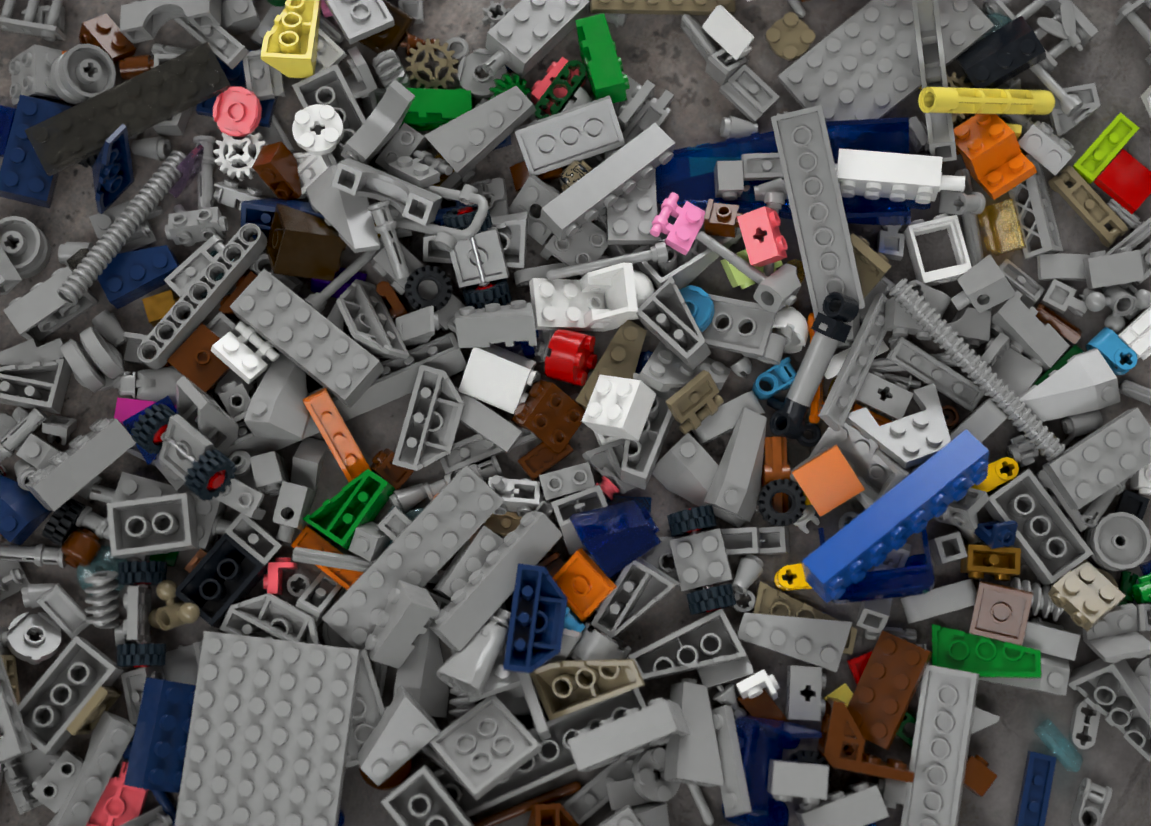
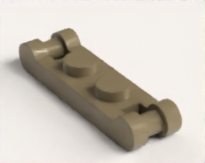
[1048,165,1128,248]

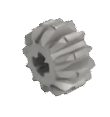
[372,49,410,90]

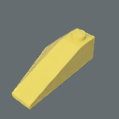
[261,0,321,78]

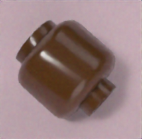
[61,529,101,569]

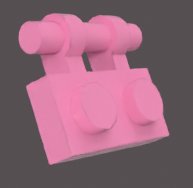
[650,192,705,256]

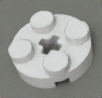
[292,104,344,155]

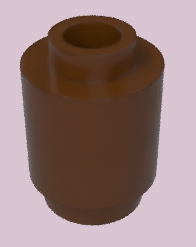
[119,55,154,82]

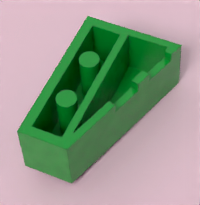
[575,13,630,104]
[399,88,473,131]
[303,469,395,552]

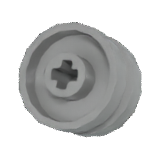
[50,43,116,106]
[0,216,52,279]
[60,326,125,393]
[1083,512,1151,572]

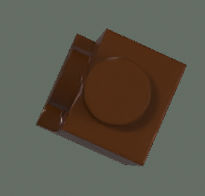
[704,199,743,238]

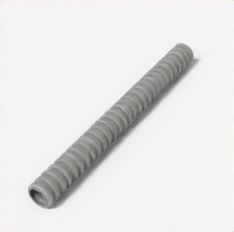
[889,278,1065,461]

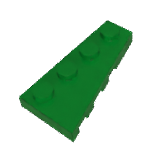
[932,624,1042,678]

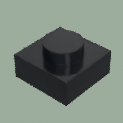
[1114,490,1150,520]

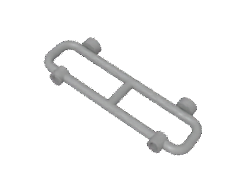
[371,184,489,252]

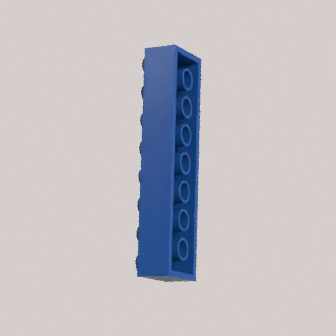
[802,429,989,604]

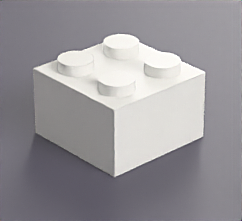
[582,375,656,441]

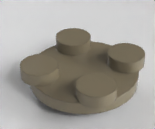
[765,12,815,61]

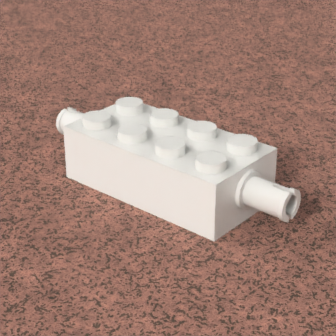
[835,148,965,204]

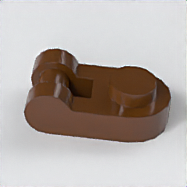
[376,281,409,320]

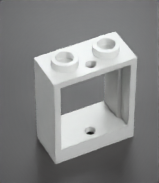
[903,213,972,286]

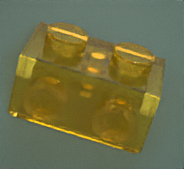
[978,199,1026,256]

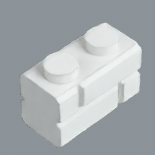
[1118,306,1151,360]

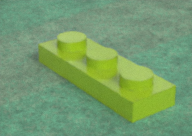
[1072,112,1139,184]

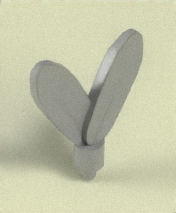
[1037,0,1083,51]

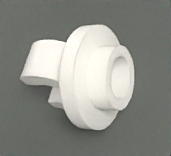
[793,505,820,534]

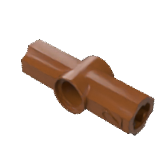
[761,436,791,513]

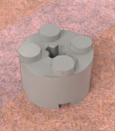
[571,621,631,661]

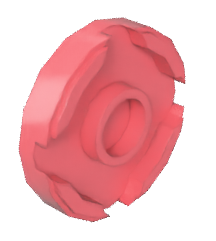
[213,86,262,137]

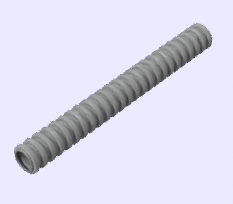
[57,150,191,305]

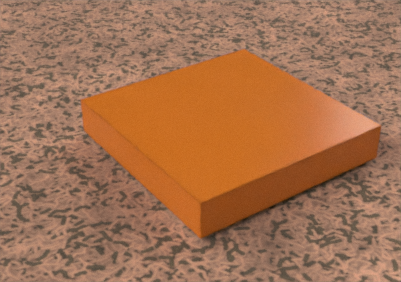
[792,444,865,517]
[553,548,617,622]

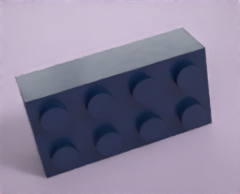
[0,94,74,208]
[124,677,196,793]

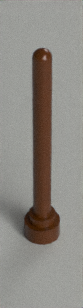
[472,781,582,826]

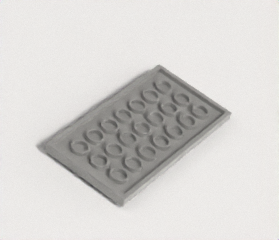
[777,0,994,149]

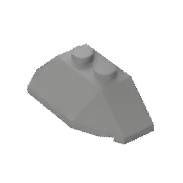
[336,279,410,359]
[392,364,465,471]
[220,593,319,645]

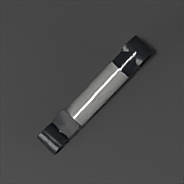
[767,292,859,440]

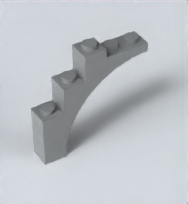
[912,0,957,162]

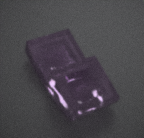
[169,144,204,198]

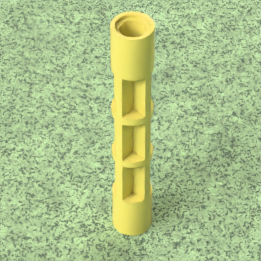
[918,87,1055,115]

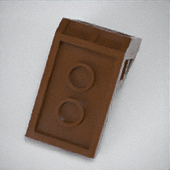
[817,697,915,783]

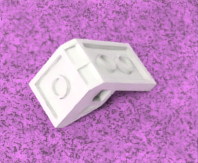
[529,263,638,332]

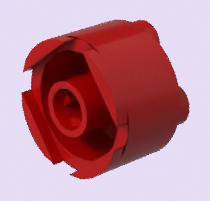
[545,329,597,386]

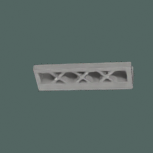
[1008,154,1063,259]

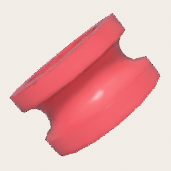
[595,476,620,501]

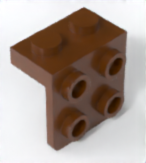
[511,380,586,453]

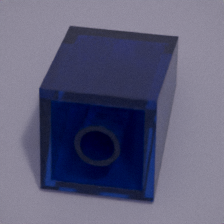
[569,500,661,578]

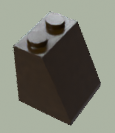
[265,204,347,281]

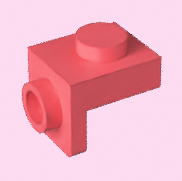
[263,557,298,595]

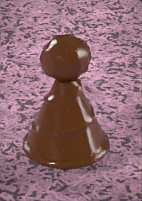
[400,32,441,57]

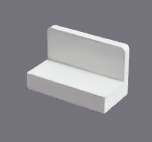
[702,5,754,60]

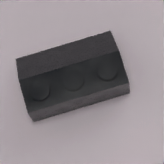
[957,15,1046,89]
[175,533,268,628]

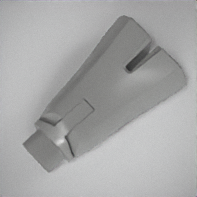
[120,366,209,405]
[436,608,511,698]

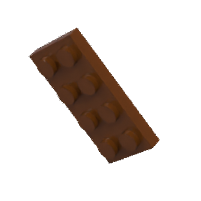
[847,630,932,750]

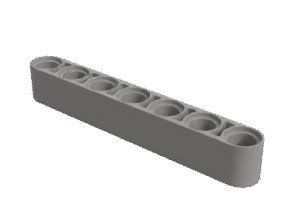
[137,223,267,369]

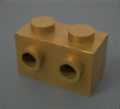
[960,544,1021,581]

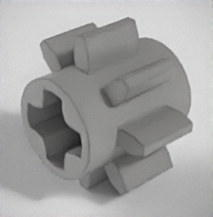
[482,1,511,29]
[1006,435,1039,467]

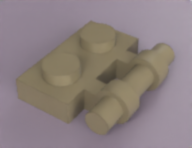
[665,370,724,435]

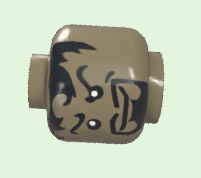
[560,160,593,191]

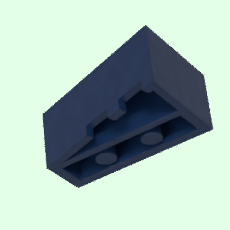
[97,245,180,309]

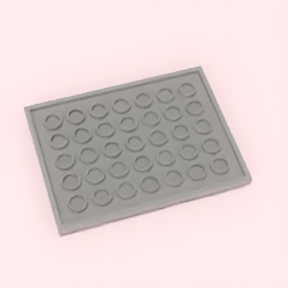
[175,631,361,826]

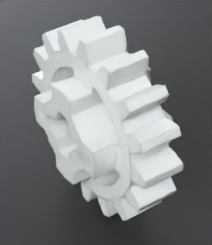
[213,131,268,181]

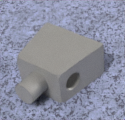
[950,255,1017,313]
[272,481,316,543]

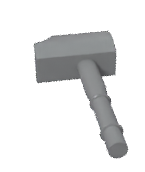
[696,231,801,313]

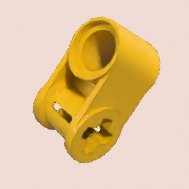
[971,457,1019,492]
[774,563,813,591]

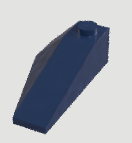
[92,124,134,214]
[0,475,52,546]

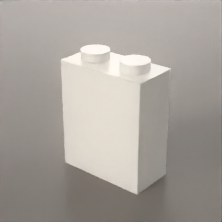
[458,344,537,414]

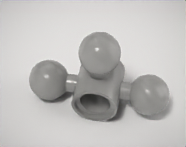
[1085,285,1151,334]

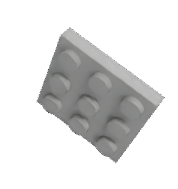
[429,695,542,800]

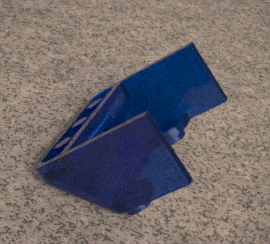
[818,527,934,604]
[722,716,822,826]

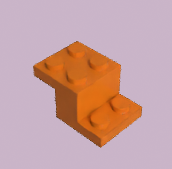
[954,114,1037,200]

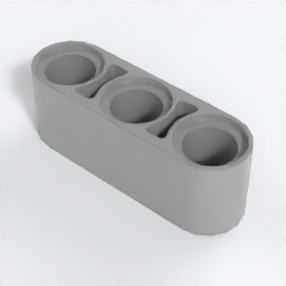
[692,390,765,446]
[901,578,977,624]

